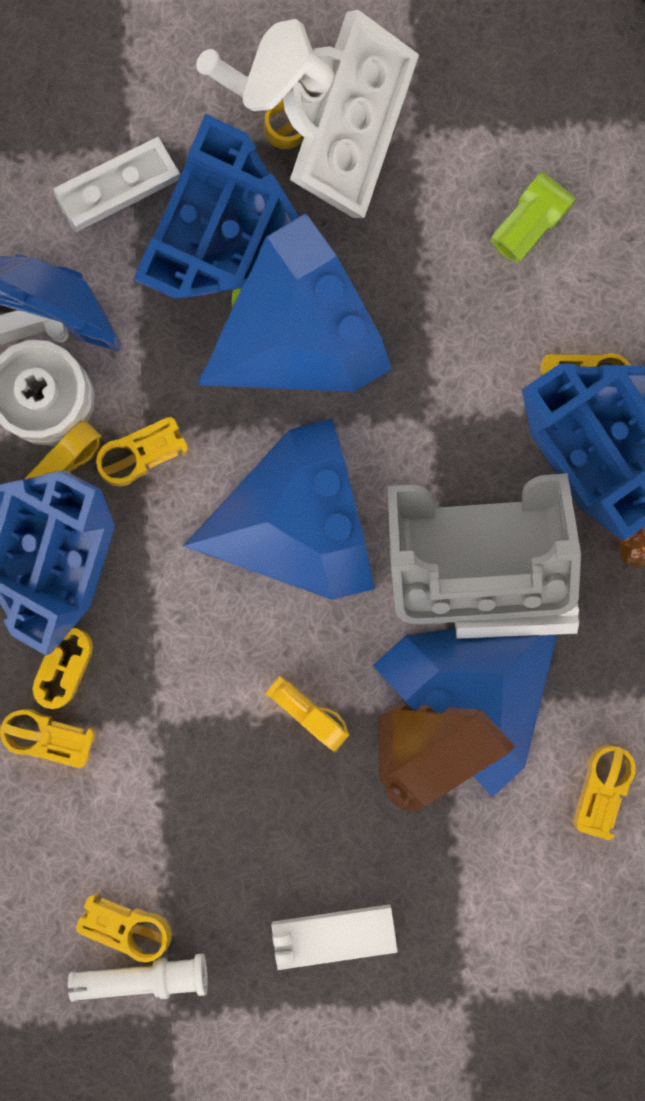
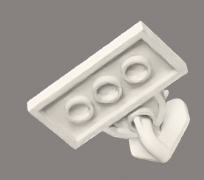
[196,10,419,218]

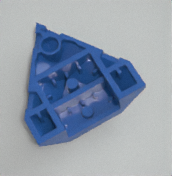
[133,114,299,299]
[197,213,392,392]
[0,254,122,352]
[522,364,645,541]
[183,419,375,600]
[0,471,115,656]
[373,628,557,797]

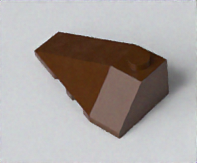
[378,703,515,813]

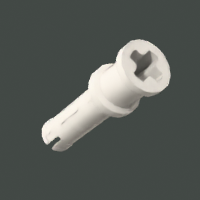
[68,954,208,1002]

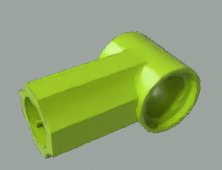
[490,171,577,264]

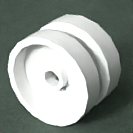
[0,340,95,446]

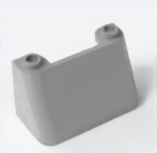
[387,473,581,624]

